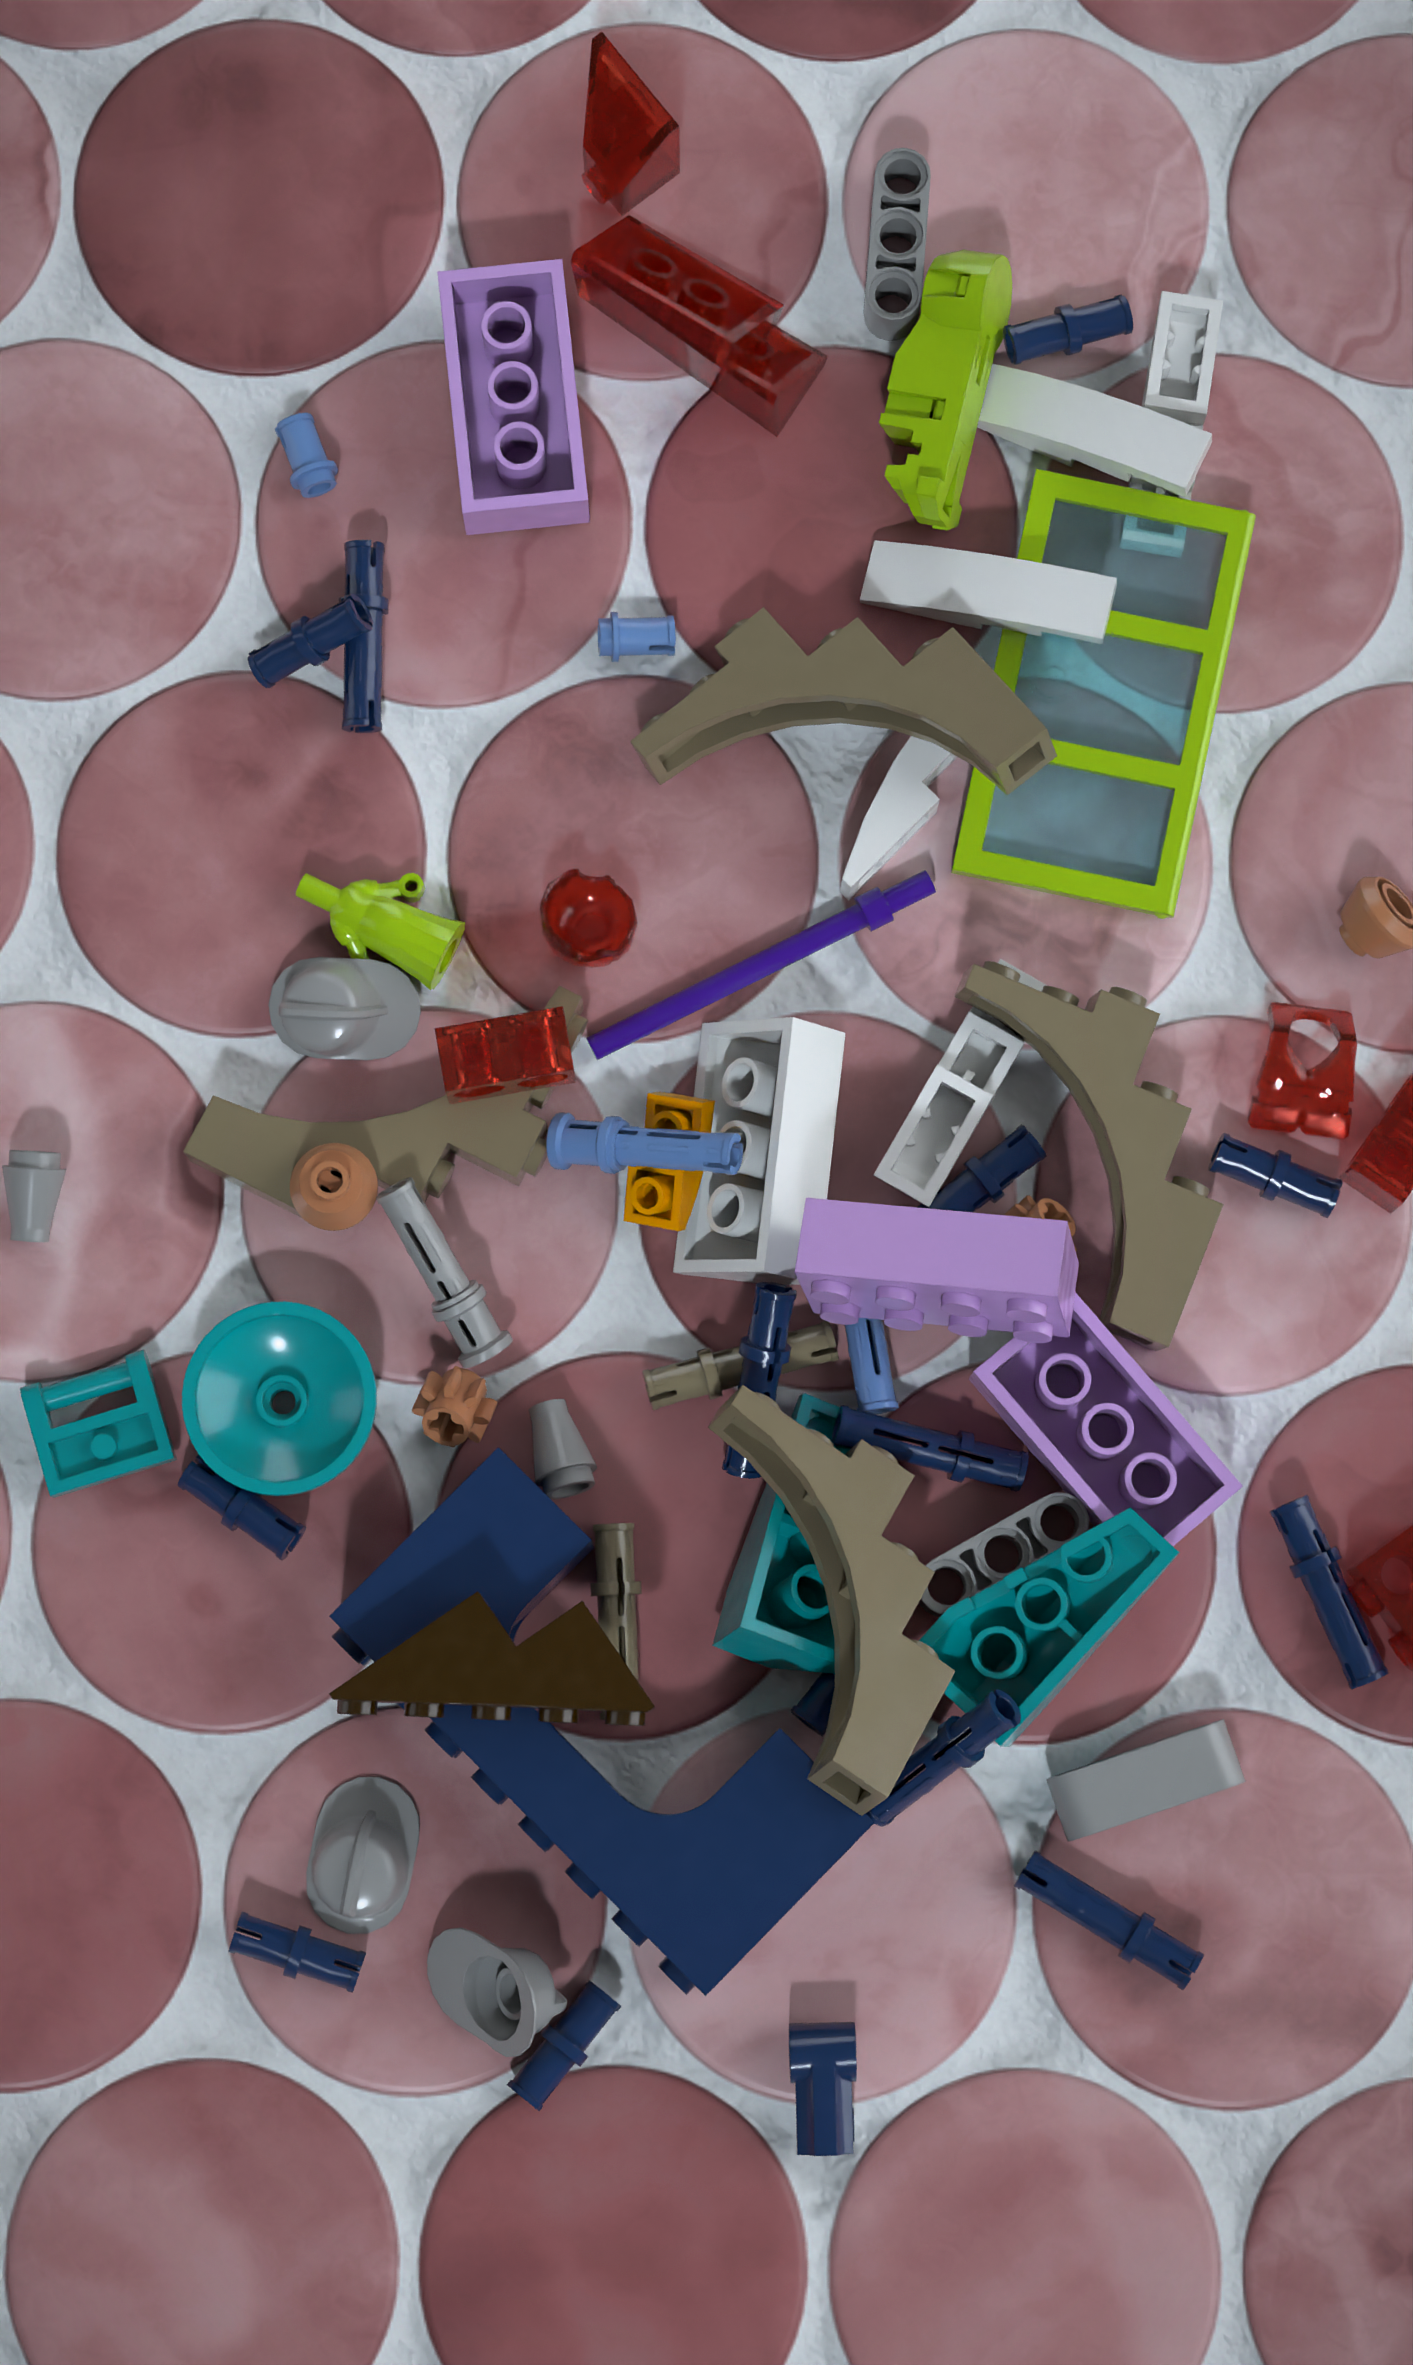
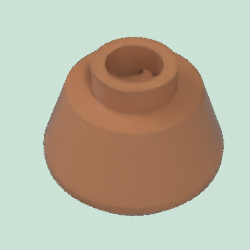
[1339,877,1413,959]
[290,1143,378,1231]

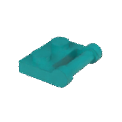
[20,1350,177,1498]

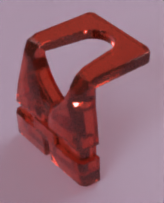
[1247,1002,1357,1140]

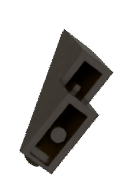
[329,1591,655,1726]

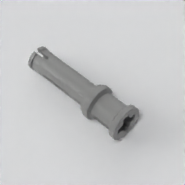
[376,1177,513,1368]

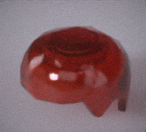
[540,868,638,968]

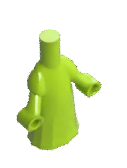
[296,873,465,990]

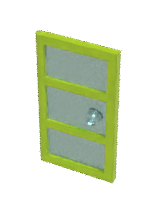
[951,469,1256,919]

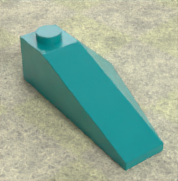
[712,1393,851,1674]

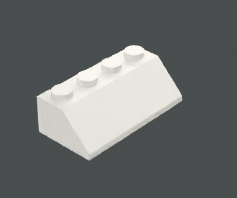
[673,1017,846,1285]

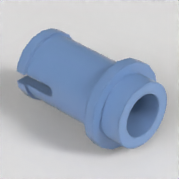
[275,413,338,498]
[598,612,676,662]

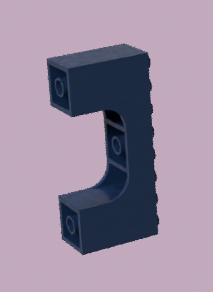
[329,1447,875,1996]

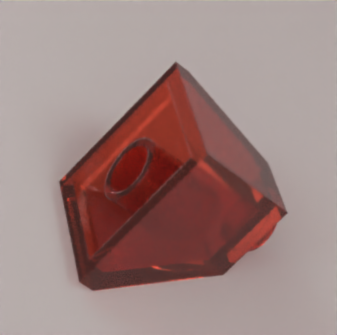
[581,32,680,216]

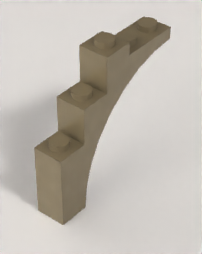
[630,607,1057,796]
[954,961,1224,1351]
[183,986,588,1218]
[708,1385,955,1816]

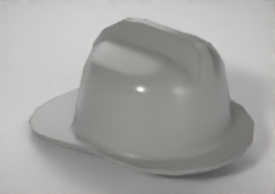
[268,957,421,1060]
[306,1777,419,1934]
[427,1927,567,2057]

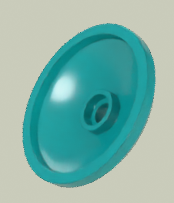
[182,1301,377,1496]

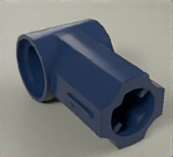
[789,2022,857,2156]

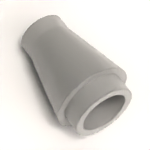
[2,1150,66,1242]
[529,1399,597,1499]

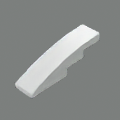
[1119,291,1223,559]
[977,363,1212,497]
[860,540,1117,644]
[840,736,957,901]
[874,959,1048,1207]

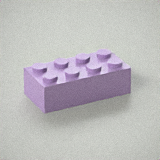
[437,259,590,535]
[795,1198,1079,1343]
[969,1292,1243,1546]

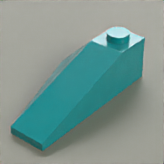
[919,1507,1180,1747]

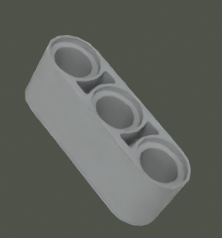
[863,148,931,341]
[919,1492,1089,1617]
[1046,1719,1246,1842]

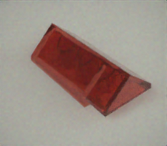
[570,215,828,437]

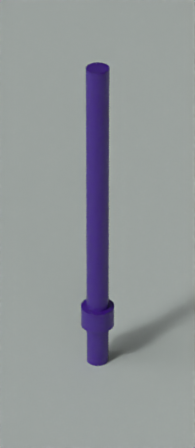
[586,870,936,1060]

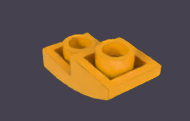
[623,1091,715,1231]

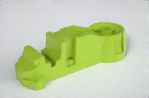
[879,250,1012,530]

